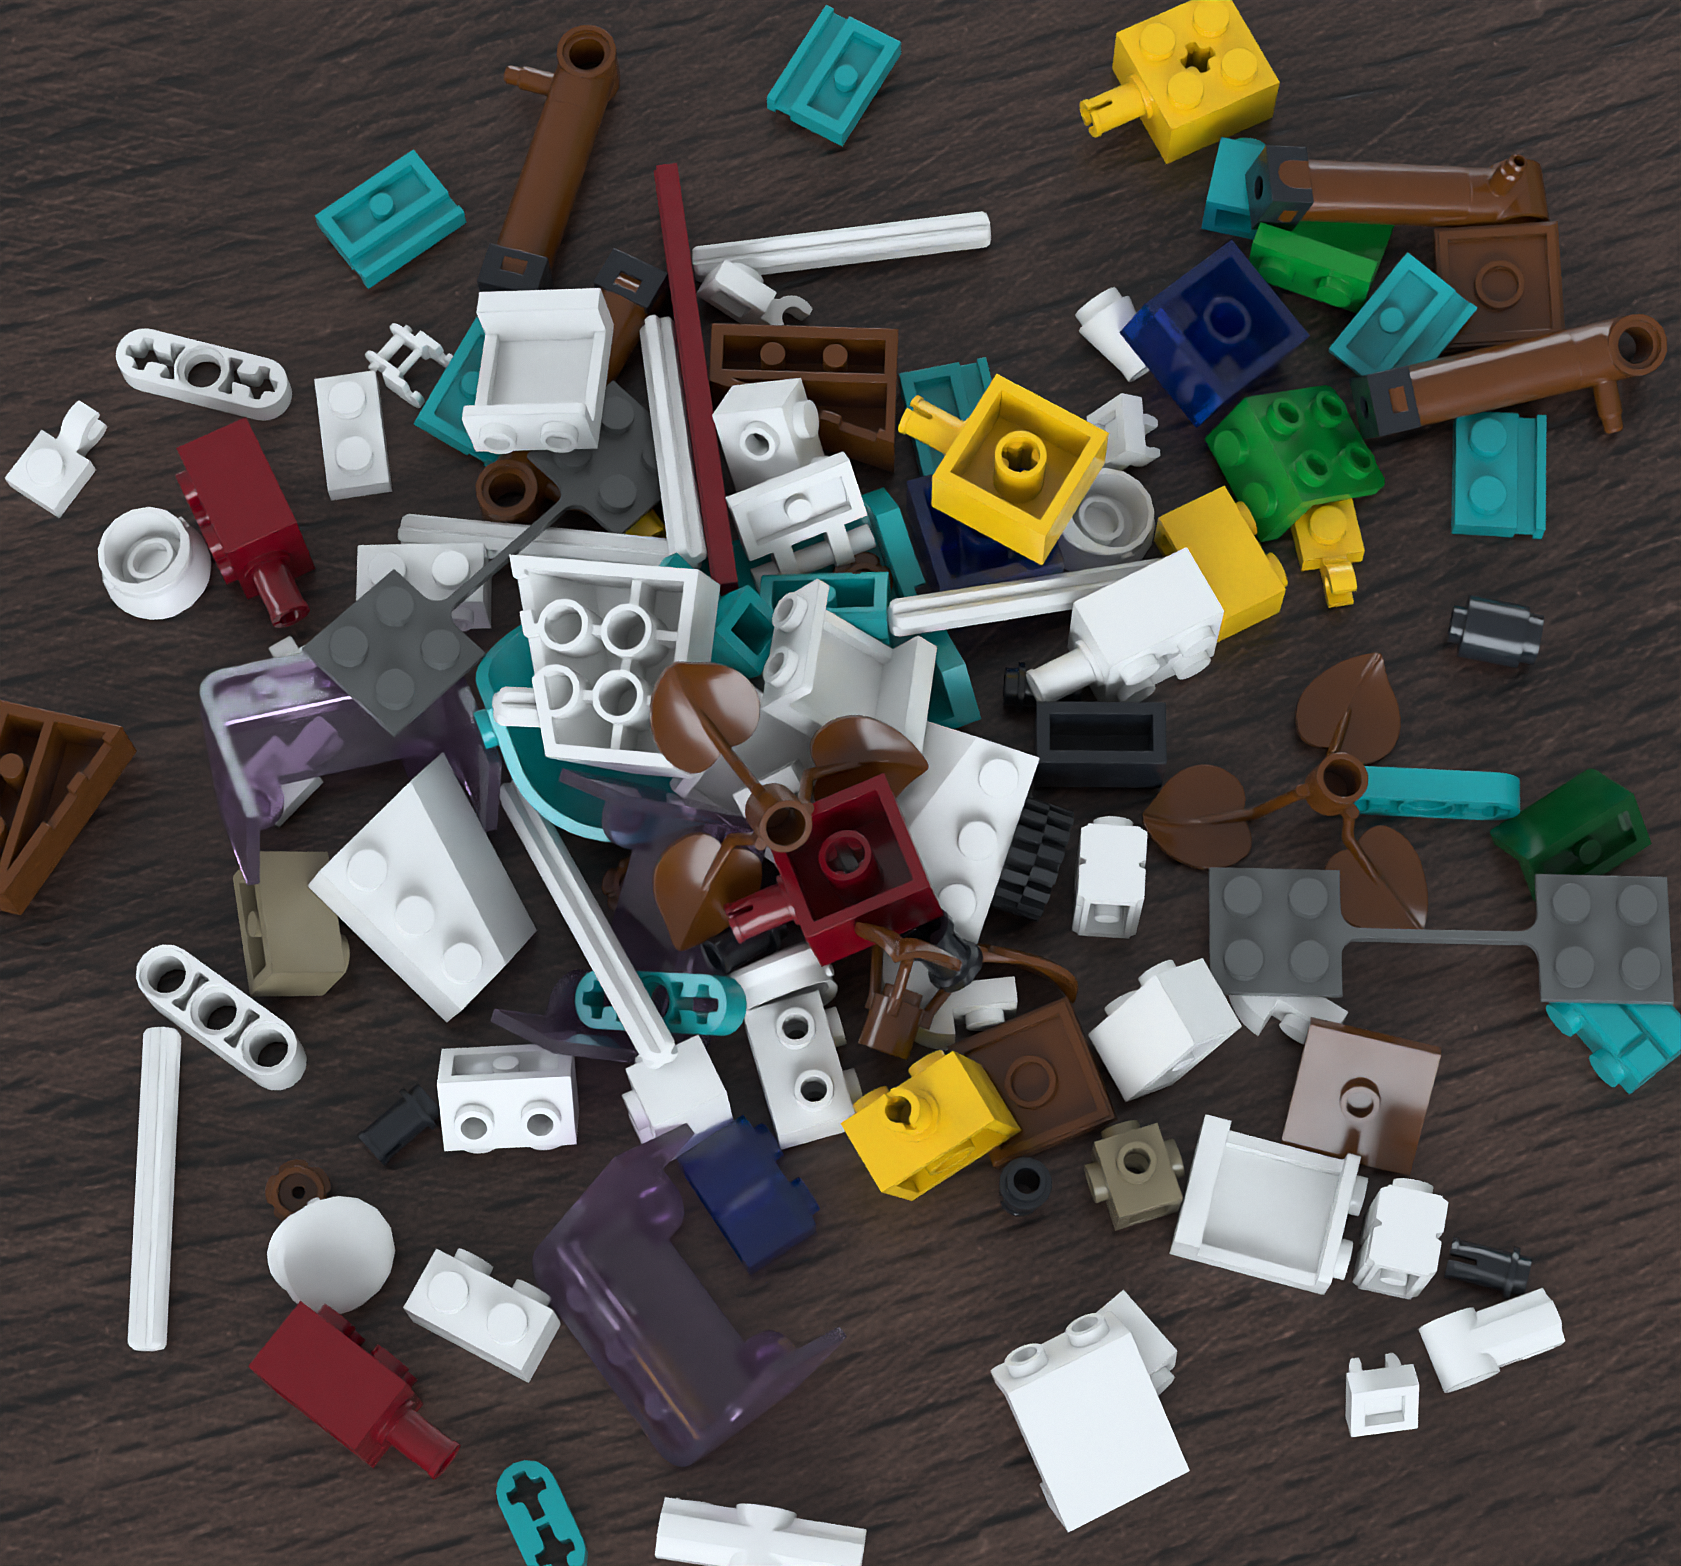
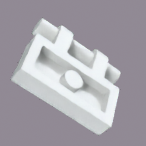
[725,451,876,593]

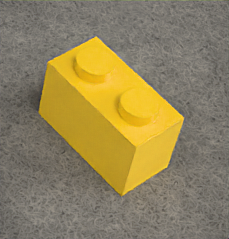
[1154,485,1288,643]

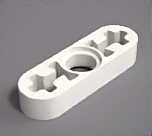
[116,328,292,421]

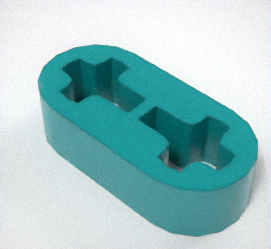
[496,1460,588,1566]

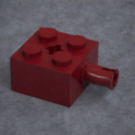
[175,417,316,628]
[723,773,944,967]
[248,1301,461,1480]

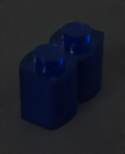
[677,1115,820,1275]

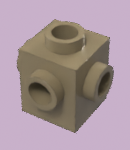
[1084,1120,1185,1231]

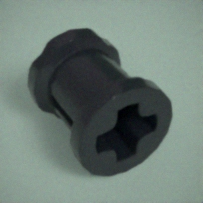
[899,909,983,993]

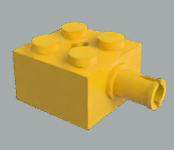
[1079,0,1280,164]
[898,374,1109,565]
[840,1050,1021,1201]

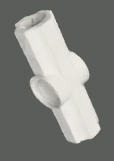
[655,1497,867,1566]

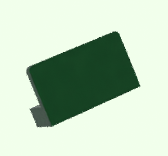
[1490,768,1652,902]

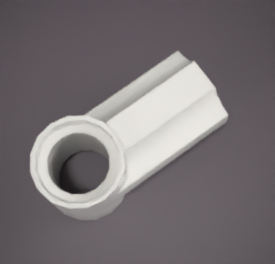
[1419,1288,1565,1393]

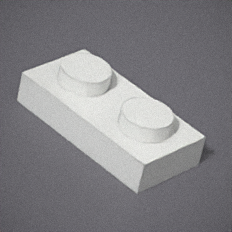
[314,370,392,501]

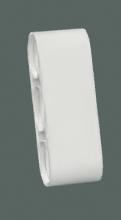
[136,945,307,1090]

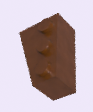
[709,323,899,473]
[0,700,137,915]

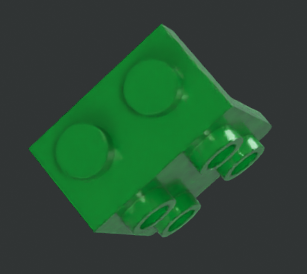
[1246,221,1395,314]
[1205,385,1385,542]

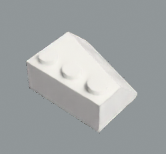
[509,554,720,779]
[848,721,1039,944]
[308,752,537,1022]

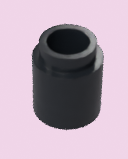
[1447,595,1544,668]

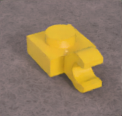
[1291,498,1365,608]

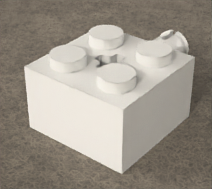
[1026,547,1224,702]

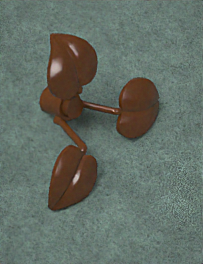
[1142,653,1428,929]
[649,661,929,951]
[854,922,1079,1061]

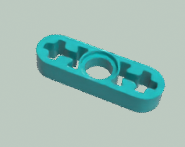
[1354,766,1520,820]
[575,971,747,1036]

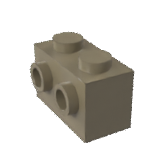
[233,851,350,997]

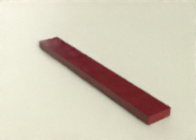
[654,163,739,596]

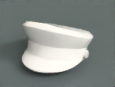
[1050,468,1155,572]
[98,507,211,620]
[727,941,838,1011]
[267,1196,395,1314]

